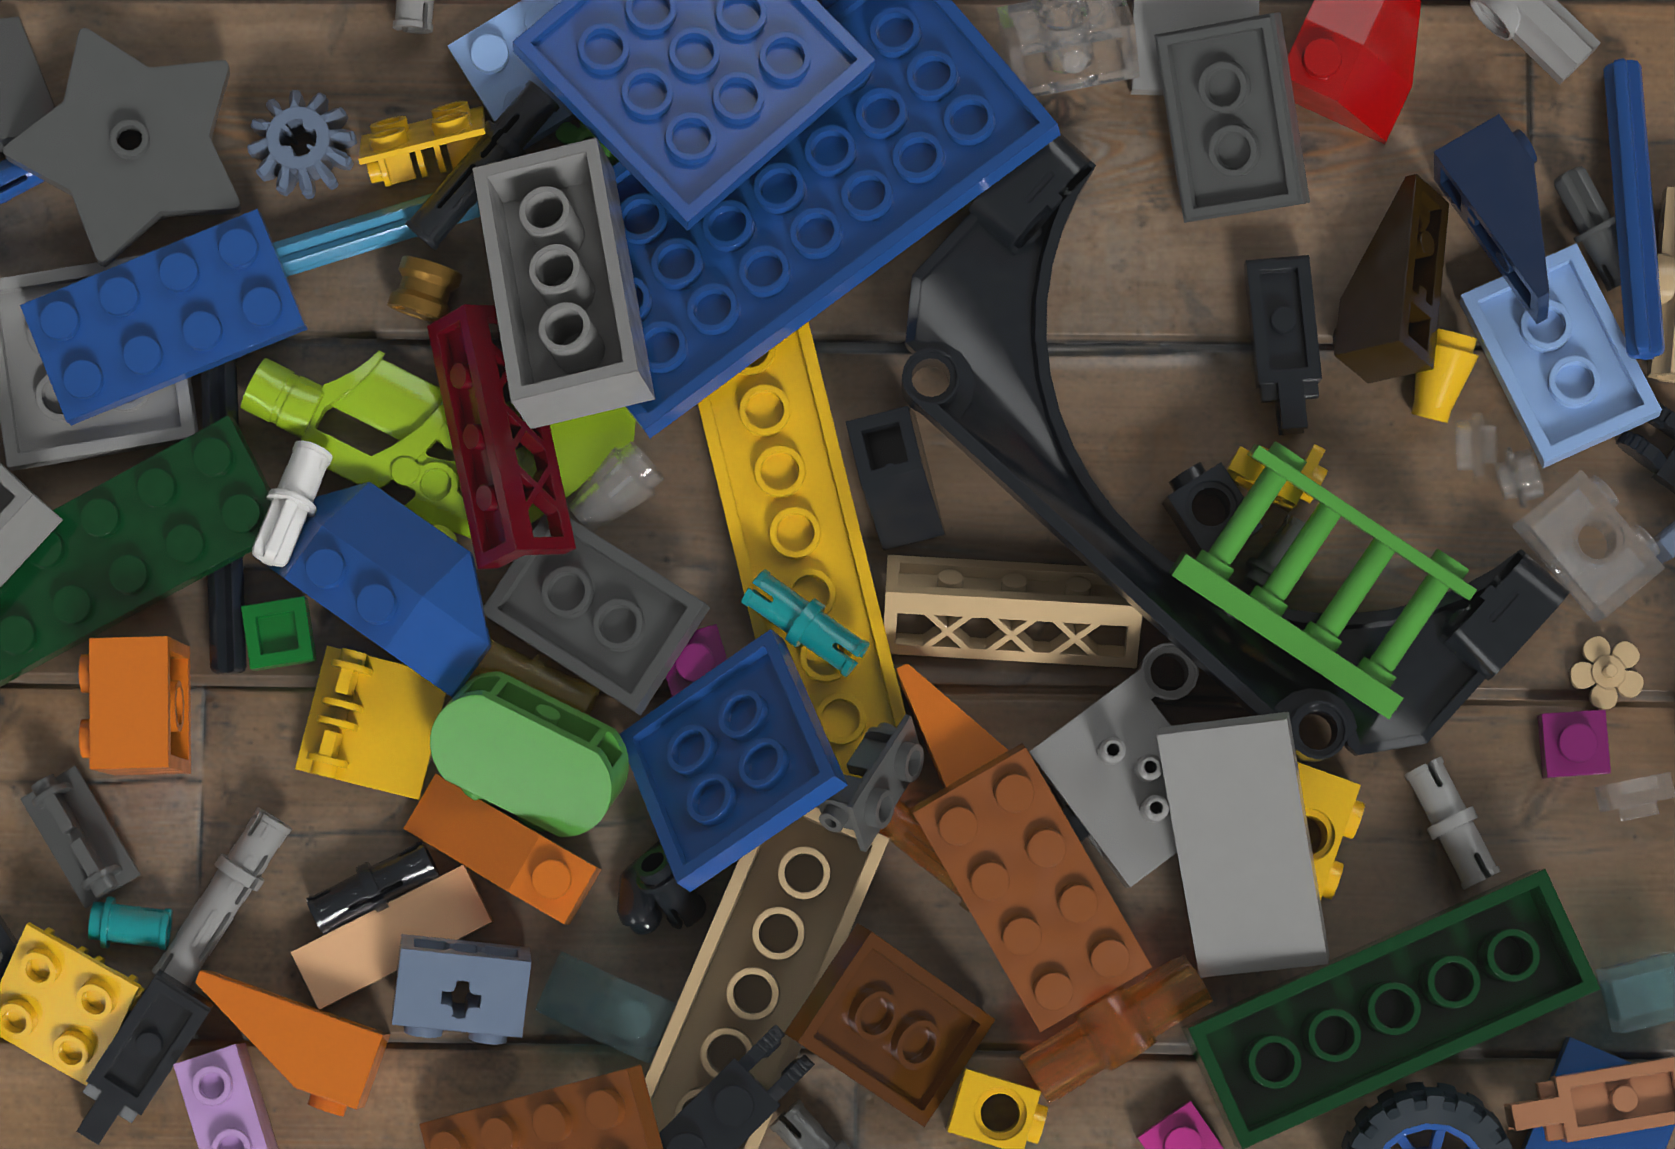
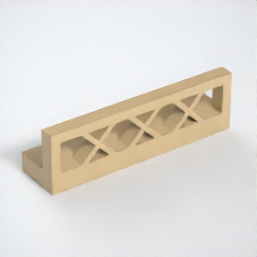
[884,555,1142,668]

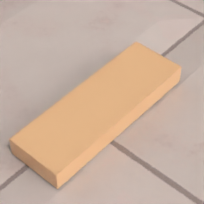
[291,865,494,1010]

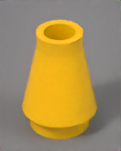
[1411,328,1479,423]

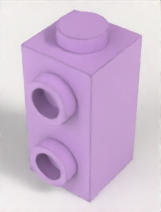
[173,1043,278,1149]

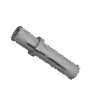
[152,807,292,988]

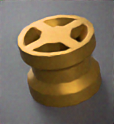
[387,256,463,323]

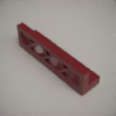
[427,304,576,569]

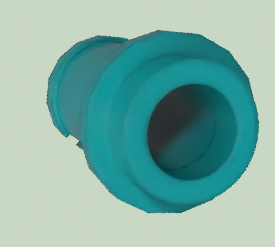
[88,896,173,950]

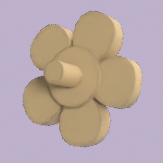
[1569,636,1644,710]

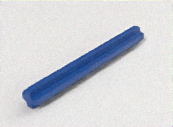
[1604,58,1665,360]

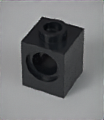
[1162,462,1263,557]

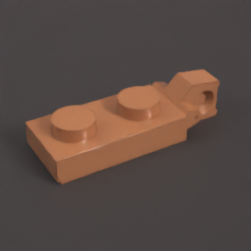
[1503,1056,1675,1143]

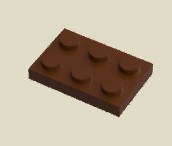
[784,923,996,1128]

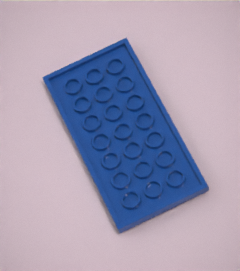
[613,0,1061,438]

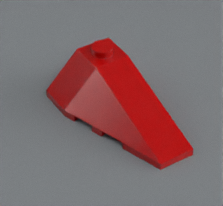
[1288,0,1421,144]

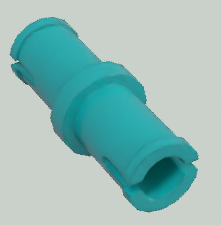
[741,569,870,677]

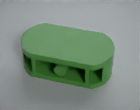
[430,671,629,837]

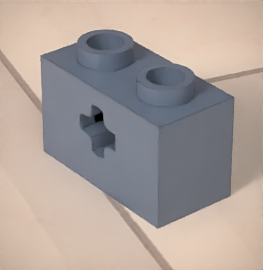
[392,934,532,1045]

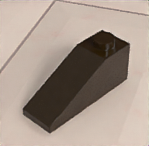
[1333,174,1449,384]

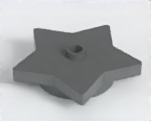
[3,28,242,267]

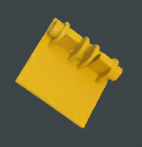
[358,101,485,187]
[295,646,447,800]
[0,922,146,1086]

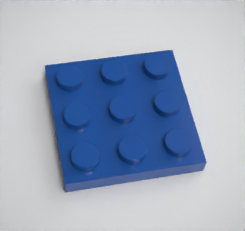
[619,629,848,892]

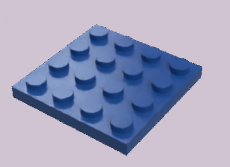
[512,0,876,231]

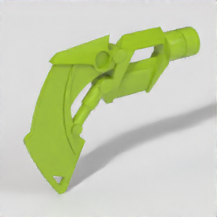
[240,350,636,539]

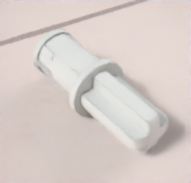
[252,441,333,567]

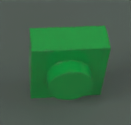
[241,596,317,671]

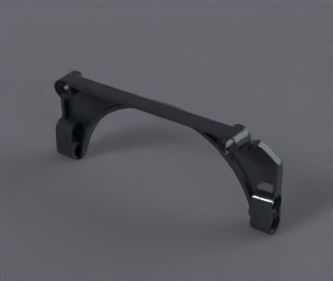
[901,134,1570,763]

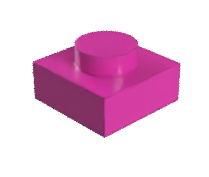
[1136,1100,1224,1149]

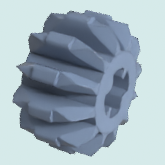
[247,90,357,199]

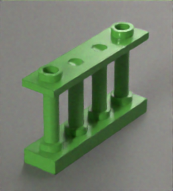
[1168,441,1477,719]

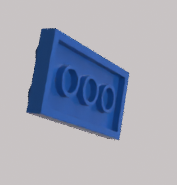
[20,209,308,426]

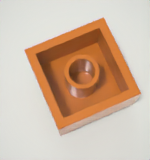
[79,636,191,776]

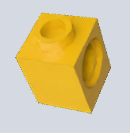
[946,1067,1048,1149]

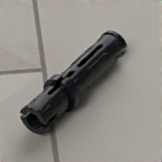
[404,80,560,251]

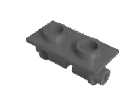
[819,714,924,852]
[20,765,141,908]

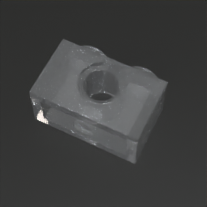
[996,0,1140,97]
[1512,469,1665,623]

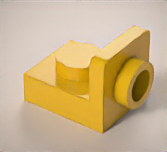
[1226,444,1328,512]

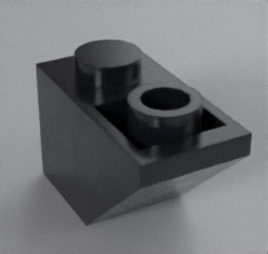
[846,406,946,551]

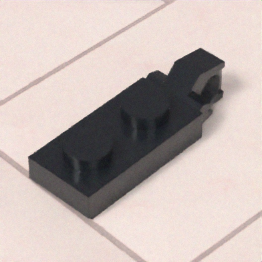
[1244,255,1322,436]
[76,969,214,1145]

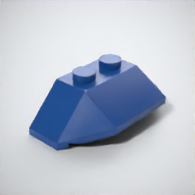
[254,482,492,698]

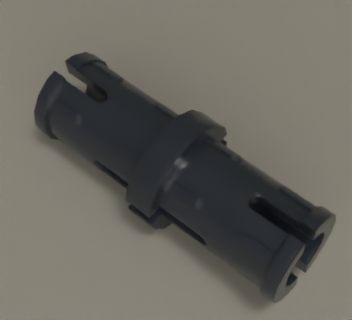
[306,840,440,935]

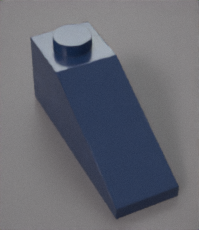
[1434,114,1549,324]

